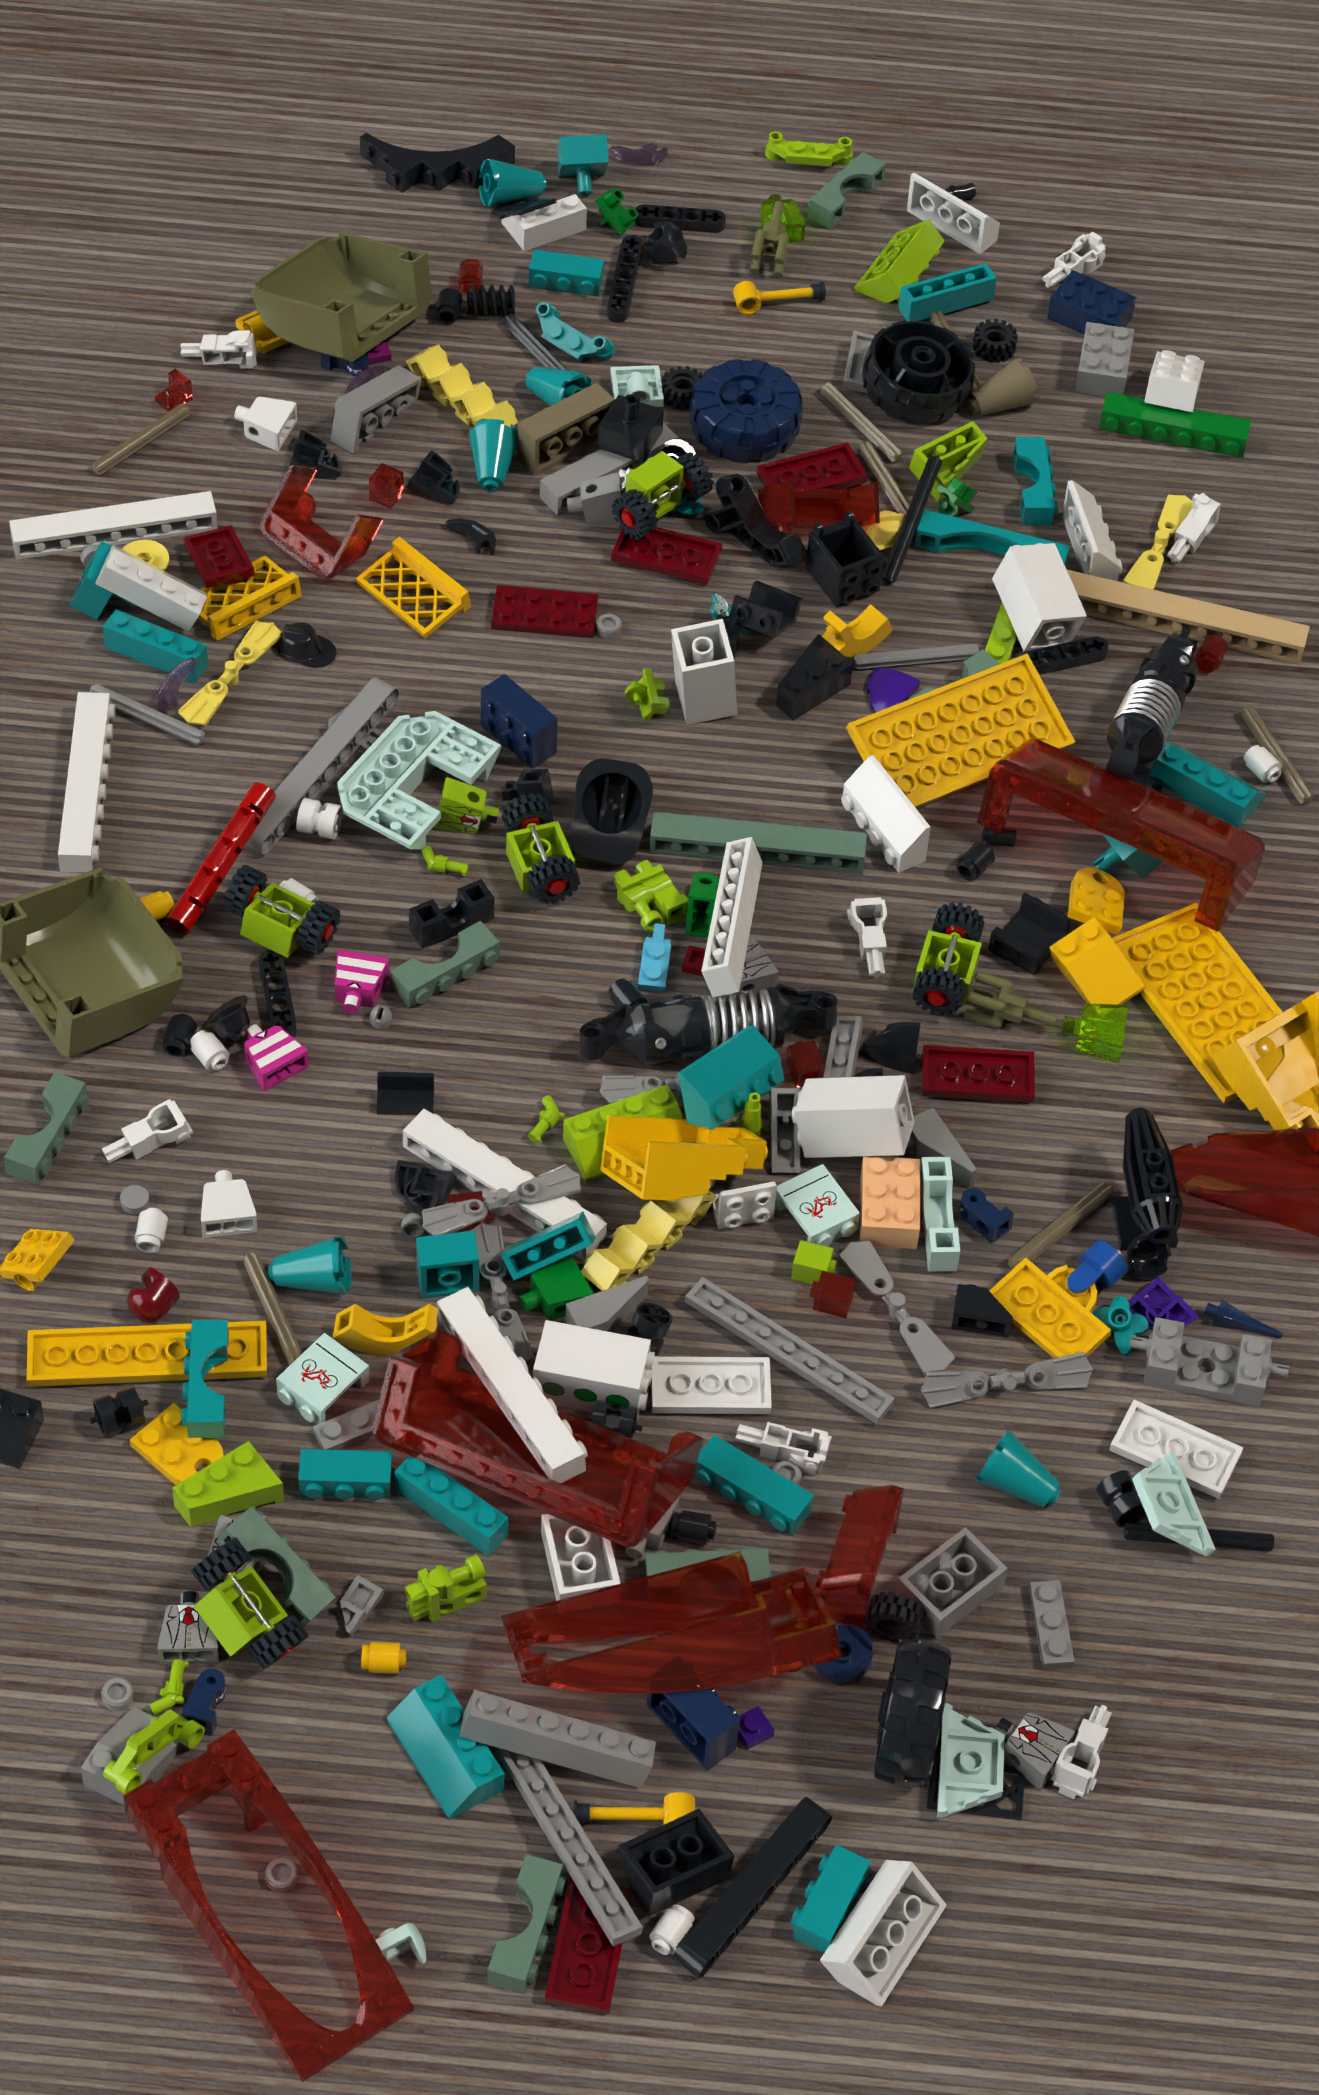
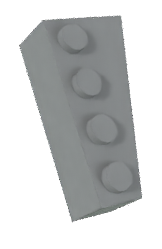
[330,365,421,454]

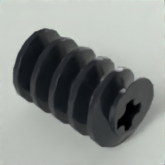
[467,284,515,315]

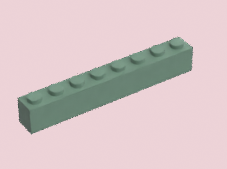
[649,812,867,875]

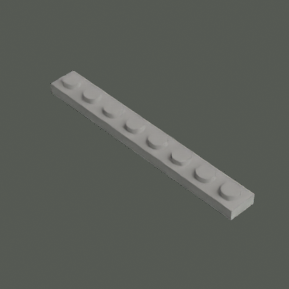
[685,1277,895,1424]
[494,1747,643,1946]

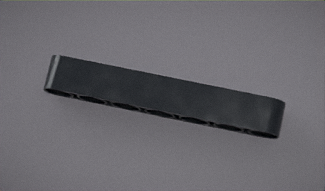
[673,1797,833,1979]

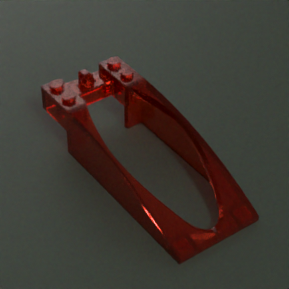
[501,1551,842,1694]
[123,1729,414,2082]

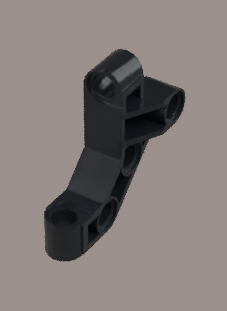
[704,474,808,567]

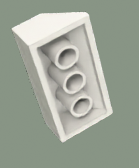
[907,173,1000,254]
[1062,480,1122,581]
[95,545,207,632]
[841,755,931,873]
[820,1860,947,2006]

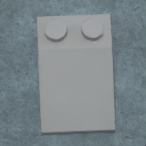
[81,1706,183,1812]

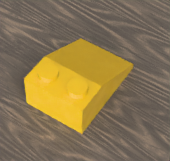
[1049,917,1145,1019]

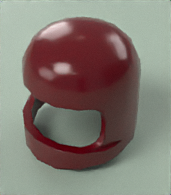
[127,1267,180,1323]

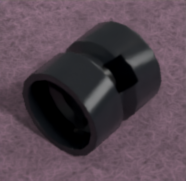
[1096,1470,1147,1528]

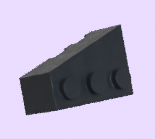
[776,634,853,721]

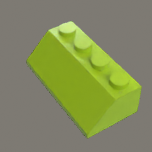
[854,219,945,303]
[563,1084,683,1182]

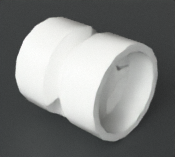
[296,798,343,839]

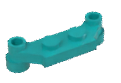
[536,302,616,362]

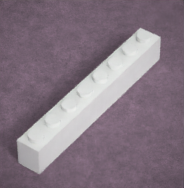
[9,491,217,560]
[58,692,115,873]
[701,837,763,997]
[403,1109,607,1261]
[437,1287,588,1487]

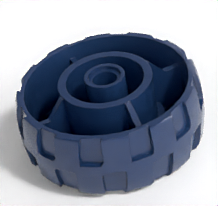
[690,359,802,463]

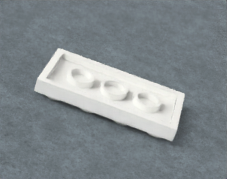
[651,1356,772,1414]
[1109,1400,1243,1499]

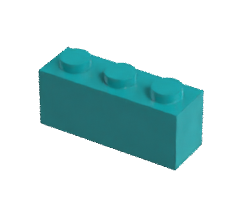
[528,249,604,296]
[501,1212,596,1280]
[299,1449,392,1500]
[790,1845,871,1953]

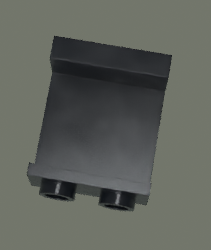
[728,581,803,638]
[988,892,1071,975]

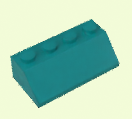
[1150,742,1267,828]
[678,1025,785,1129]
[387,1675,504,1820]

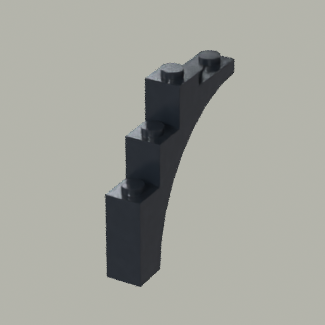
[360,132,515,193]

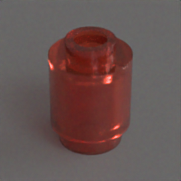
[458,259,483,294]
[1196,635,1228,673]

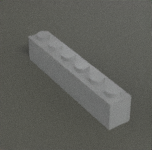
[540,423,678,515]
[459,1690,656,1788]

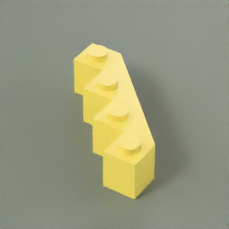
[406,344,518,427]
[581,1191,716,1291]

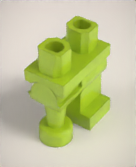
[614,860,688,932]
[405,1554,487,1623]

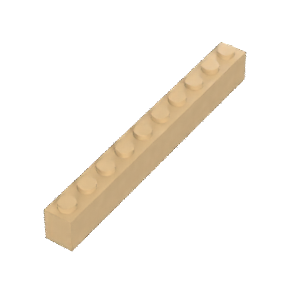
[1066,569,1310,665]

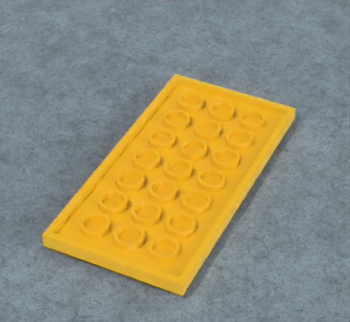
[846,654,1075,809]
[1112,903,1283,1104]

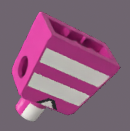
[335,949,390,1014]
[244,1024,309,1092]

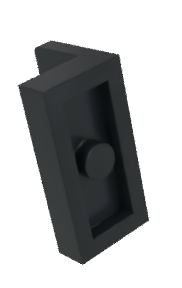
[376,1072,434,1115]

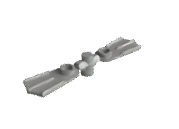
[599,1073,683,1104]
[422,1164,581,1235]
[469,1223,534,1363]
[839,1240,955,1374]
[921,1352,1093,1408]

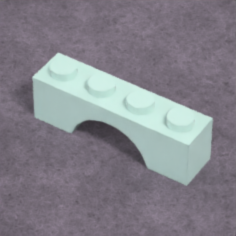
[920,1157,960,1272]

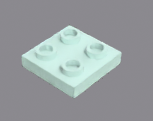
[610,365,664,407]

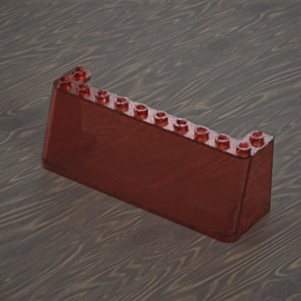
[977,738,1265,932]
[373,1329,703,1547]

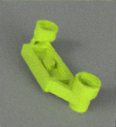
[765,131,853,167]
[103,1709,205,1796]

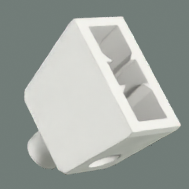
[234,397,297,451]
[201,1170,258,1238]

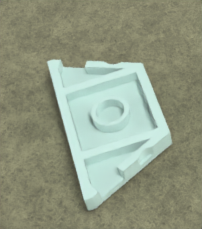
[1132,1451,1216,1556]
[937,1703,1005,1818]

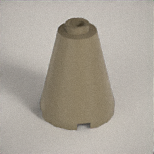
[968,357,1039,416]

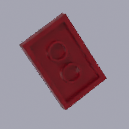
[183,525,255,588]

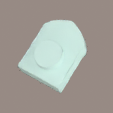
[375,1923,426,1964]

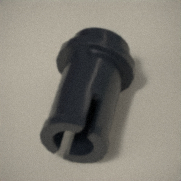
[945,183,976,200]
[982,823,1017,847]

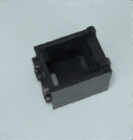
[806,511,884,608]

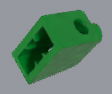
[685,872,720,938]
[519,1254,594,1320]

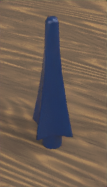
[1204,1299,1282,1338]

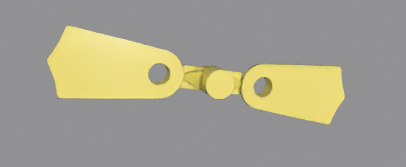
[1123,495,1193,590]
[178,620,283,726]

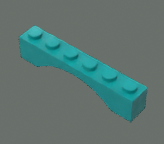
[914,509,1070,567]

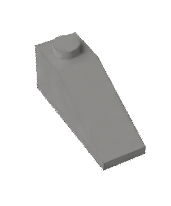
[769,1088,800,1173]
[906,1108,977,1188]
[565,1275,649,1332]

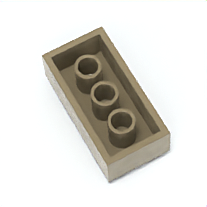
[517,383,615,476]

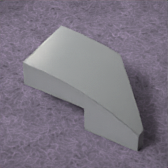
[340,1575,385,1636]

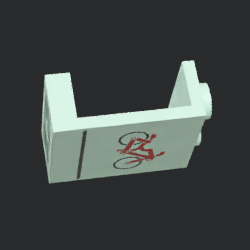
[775,1164,860,1247]
[276,1333,369,1424]

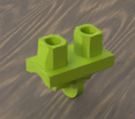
[625,668,670,721]

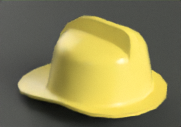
[860,510,905,550]

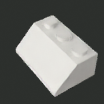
[502,194,587,251]

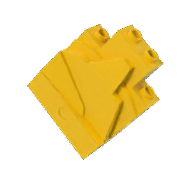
[1211,991,1319,1151]
[600,1115,768,1201]

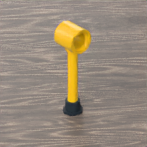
[733,281,826,315]
[574,1792,695,1825]

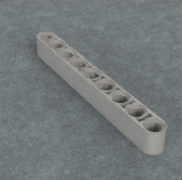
[245,677,399,855]

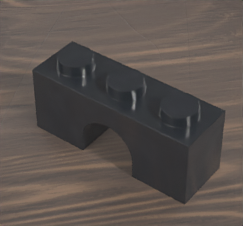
[409,879,495,948]

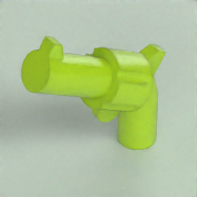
[421,846,469,876]
[528,1095,565,1143]
[149,1659,189,1715]

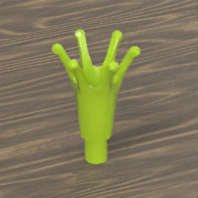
[733,1093,769,1138]

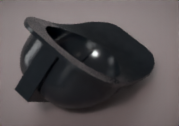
[570,758,653,864]

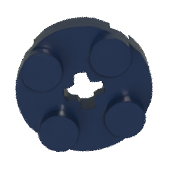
[810,1622,873,1686]

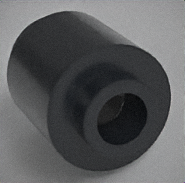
[436,288,463,324]
[957,842,995,881]
[609,978,648,1008]
[163,1014,197,1057]
[671,1510,717,1545]

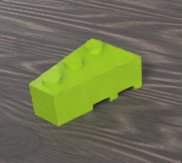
[909,421,988,503]
[172,1441,284,1528]

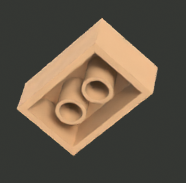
[859,1156,920,1249]

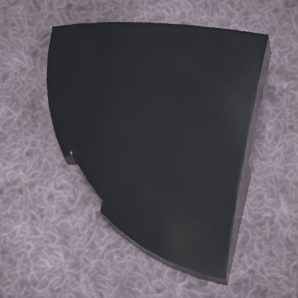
[288,430,342,478]
[406,450,460,503]
[860,1022,921,1074]
[395,1160,457,1218]

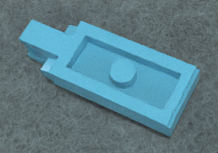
[638,923,671,993]

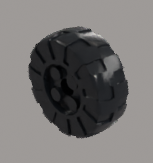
[862,320,975,425]
[874,1639,952,1788]

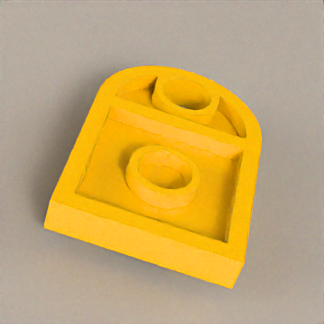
[1068,867,1125,936]
[130,1403,224,1485]

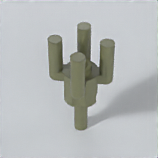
[750,201,789,278]
[964,971,1058,1029]

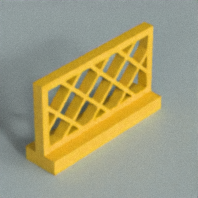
[356,537,472,638]
[198,556,302,641]

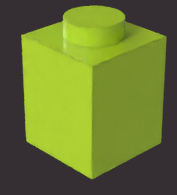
[791,1240,837,1287]

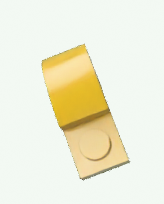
[822,604,893,657]
[332,1304,438,1356]

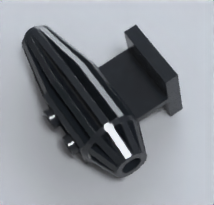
[1111,1108,1184,1250]

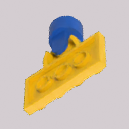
[989,1240,1128,1358]

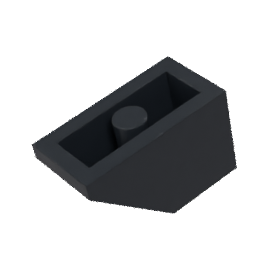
[951,1284,1013,1338]

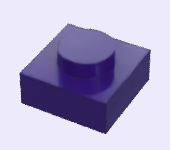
[738,1706,775,1750]

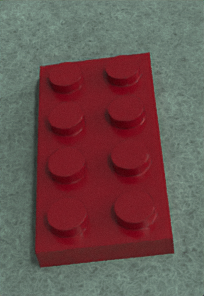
[756,442,868,506]
[611,527,723,585]
[491,585,598,638]
[922,1045,1035,1103]
[544,1878,632,2014]

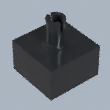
[597,394,664,463]

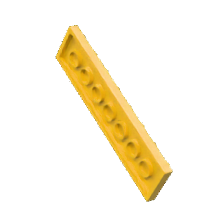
[27,1321,267,1387]

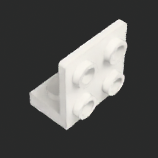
[711,1182,777,1229]

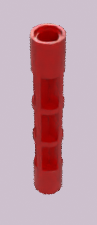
[166,782,276,935]

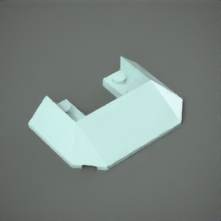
[337,711,501,849]

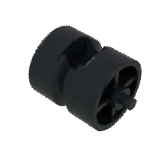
[626,1303,673,1356]
[89,1387,149,1437]
[583,1400,643,1446]

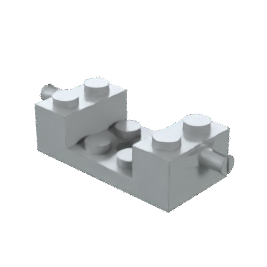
[1129,1317,1289,1407]

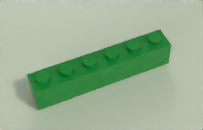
[1099,391,1251,458]

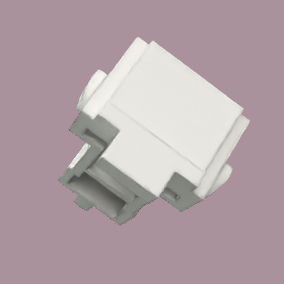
[1042,232,1106,288]
[180,330,257,369]
[1167,493,1221,563]
[847,897,887,979]
[102,1099,193,1163]
[735,1422,832,1477]
[1050,1705,1112,1799]

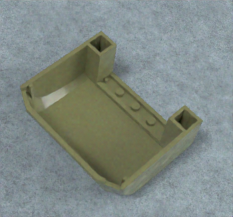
[251,231,432,362]
[0,868,183,1057]

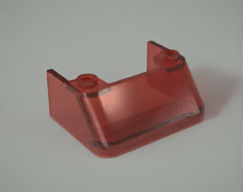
[260,464,383,579]
[758,481,880,532]
[815,1485,904,1630]

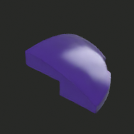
[867,667,920,713]
[1128,1277,1199,1330]

